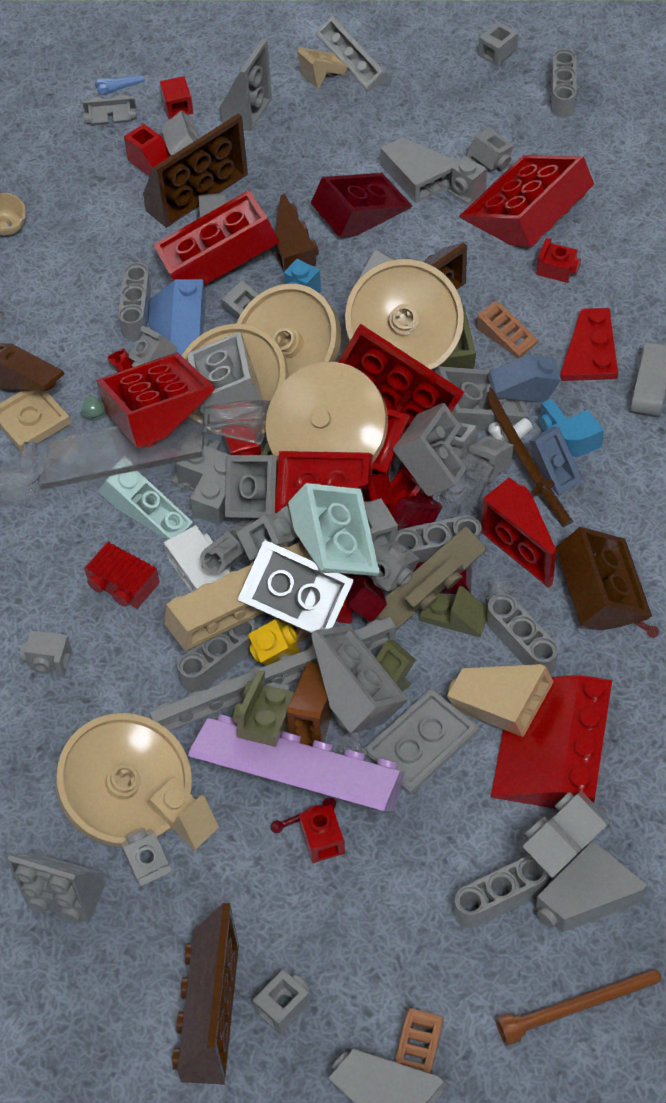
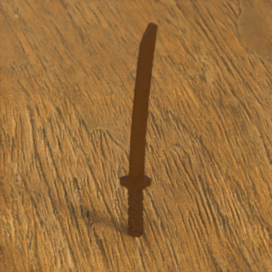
[487,389,573,527]

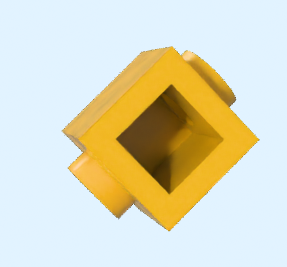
[248,619,301,665]

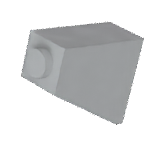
[380,137,458,203]
[535,840,647,933]
[329,1049,451,1103]

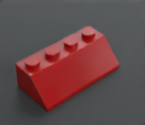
[153,190,280,285]

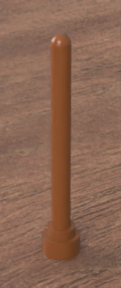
[496,969,661,1046]

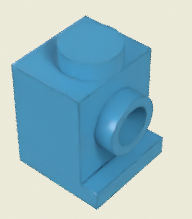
[284,259,321,293]

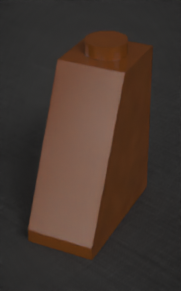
[286,662,333,746]

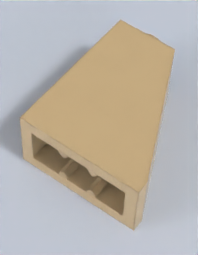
[447,664,554,737]

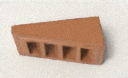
[477,301,538,359]
[395,1008,444,1074]

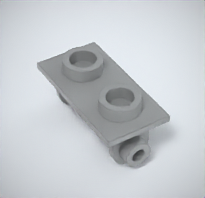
[82,95,137,126]

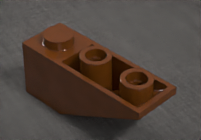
[274,194,319,272]
[0,343,65,392]

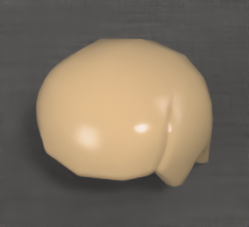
[0,193,26,236]

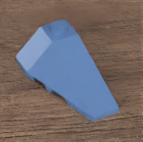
[148,279,206,356]

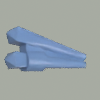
[94,76,145,95]

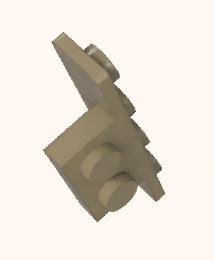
[377,527,486,630]

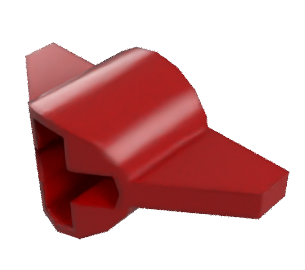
[107,348,134,373]

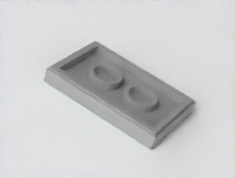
[362,688,479,795]

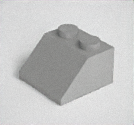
[225,455,277,518]

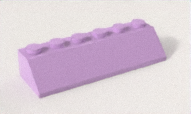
[188,714,405,811]

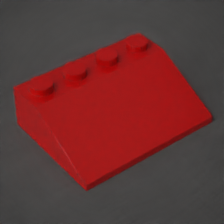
[459,155,594,248]
[338,323,465,434]
[96,352,215,448]
[491,675,612,809]

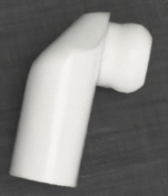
[488,418,533,444]

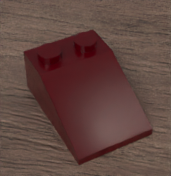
[311,173,412,237]

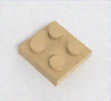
[0,390,71,453]

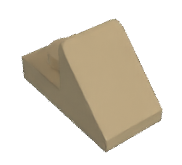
[297,47,348,89]
[147,776,219,851]

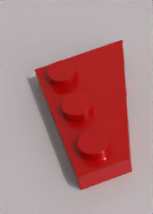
[560,308,618,381]
[275,451,373,513]

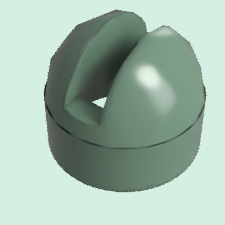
[81,395,105,421]

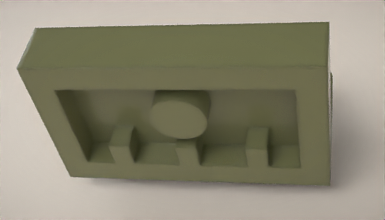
[233,670,294,747]

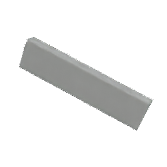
[315,15,392,91]

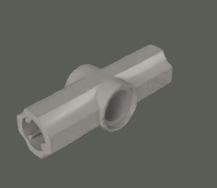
[200,518,256,574]

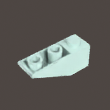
[98,460,193,540]

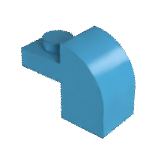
[539,398,604,457]

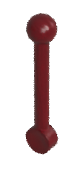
[270,797,336,834]

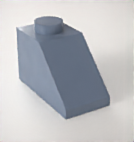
[488,355,561,402]

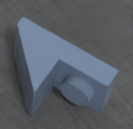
[529,427,582,495]

